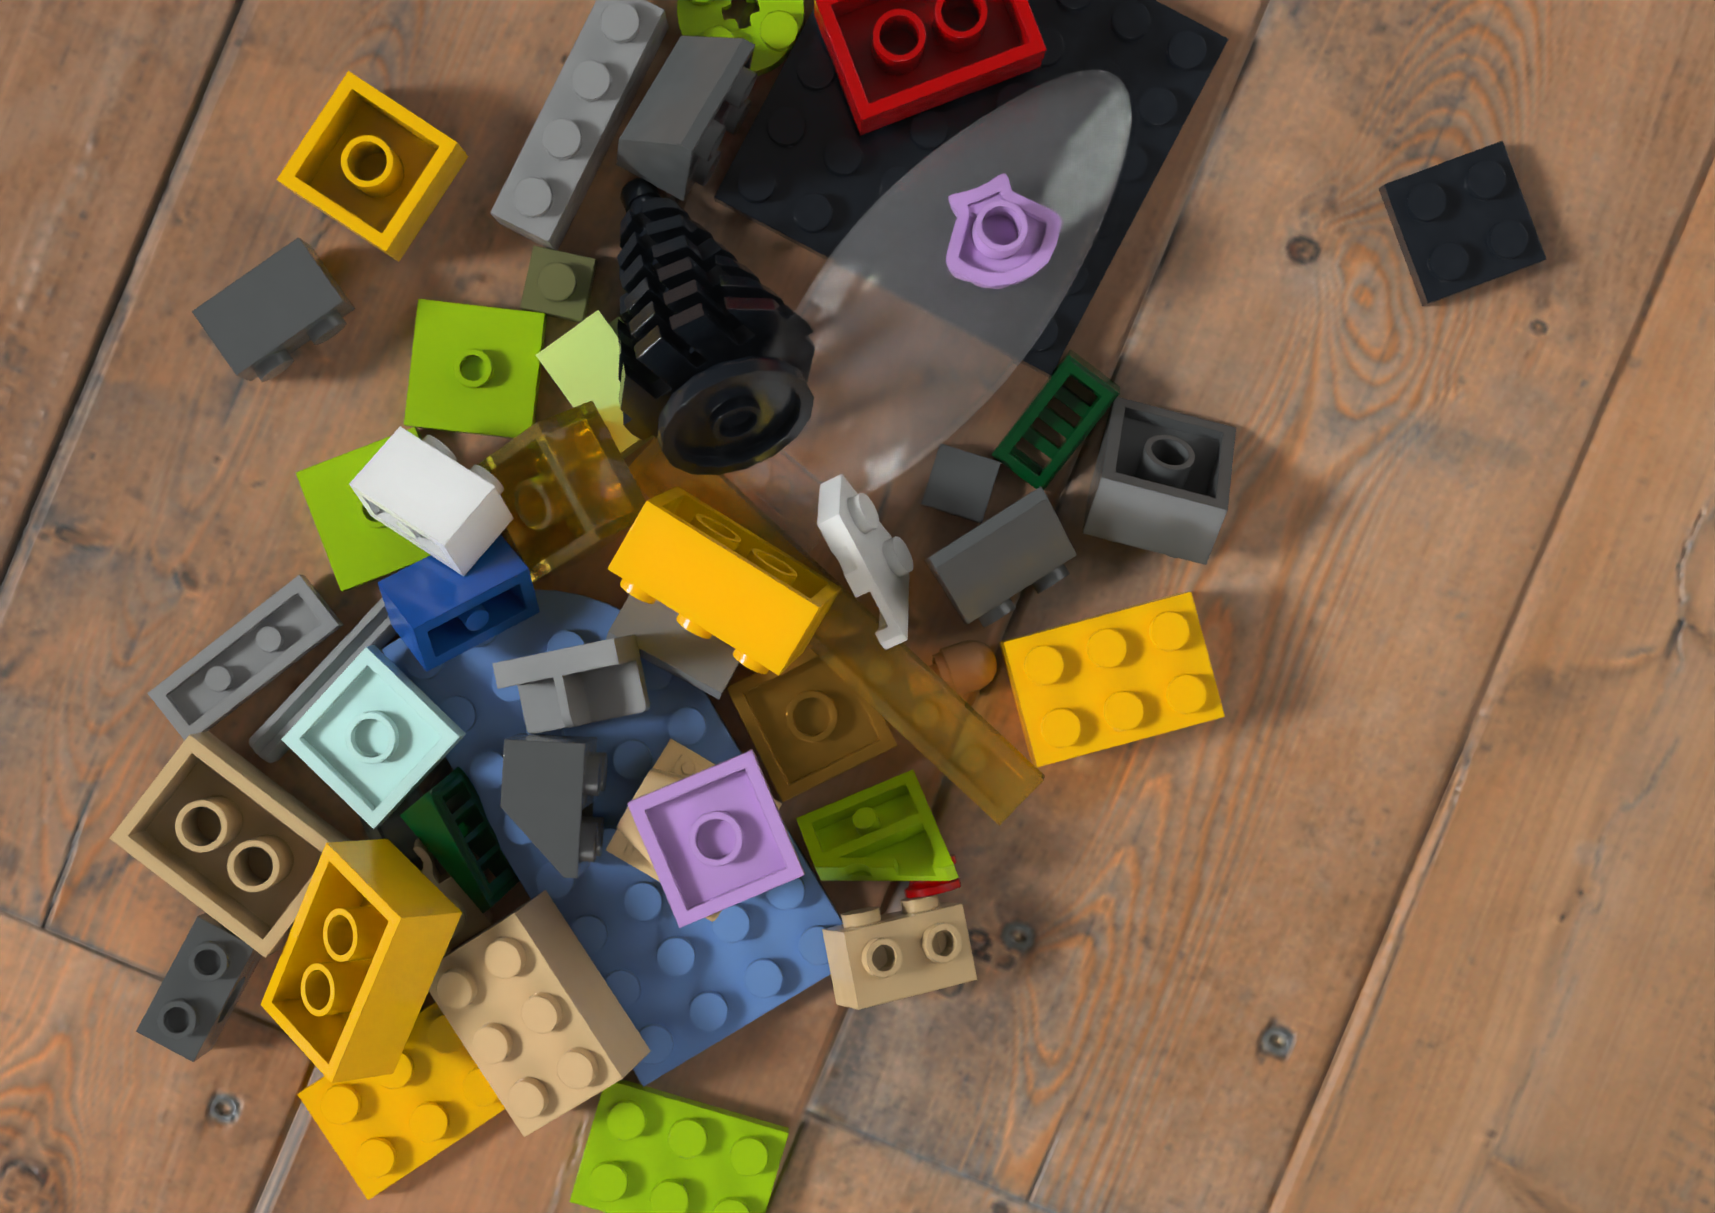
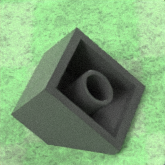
[1082,397,1236,565]
[924,487,1077,628]

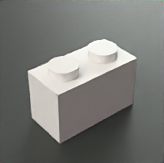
[349,426,514,577]

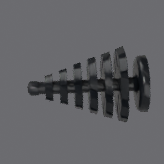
[617,178,815,475]

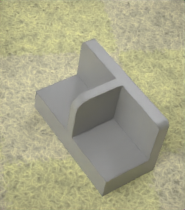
[492,634,650,734]

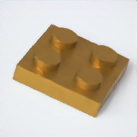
[726,631,898,802]

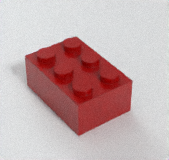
[814,0,1047,135]

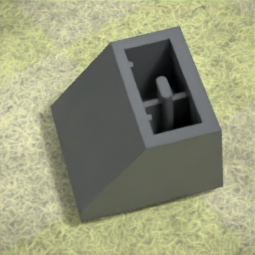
[616,36,758,201]
[500,733,608,878]

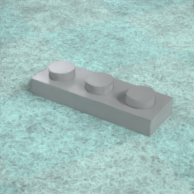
[148,575,343,741]

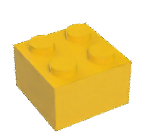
[276,71,469,262]

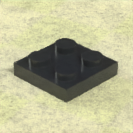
[1379,141,1546,306]

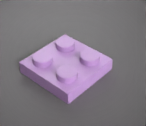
[627,749,805,928]

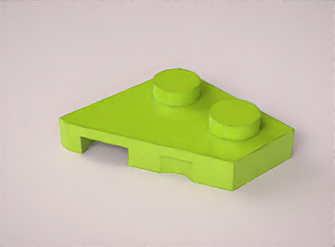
[796,769,959,881]

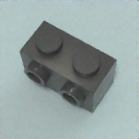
[192,237,355,382]

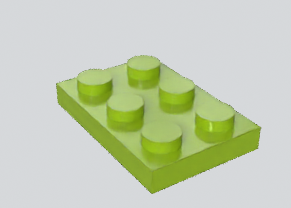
[569,1079,789,1213]

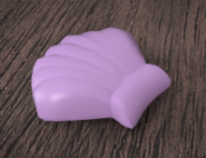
[946,173,1062,289]

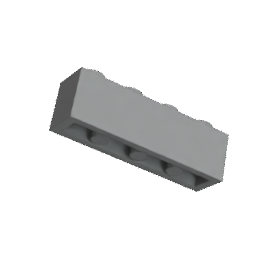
[490,0,669,250]

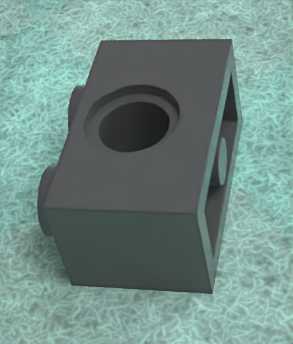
[136,913,262,1062]

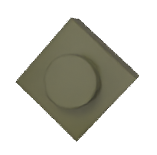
[520,245,598,323]

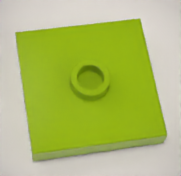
[404,299,547,441]
[295,427,430,592]

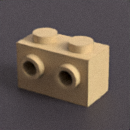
[822,894,977,1010]

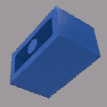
[378,534,540,672]

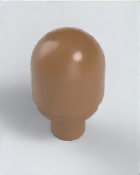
[908,640,997,697]

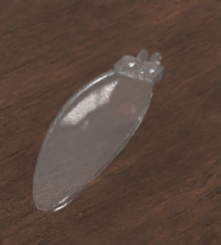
[711,70,1131,555]

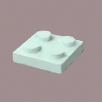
[281,645,466,829]

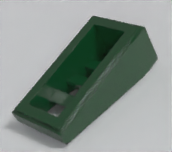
[992,350,1120,491]
[400,766,520,914]

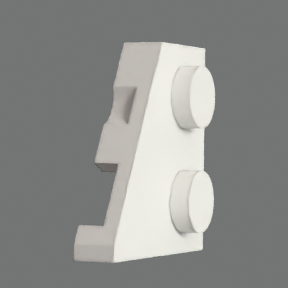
[817,474,913,650]

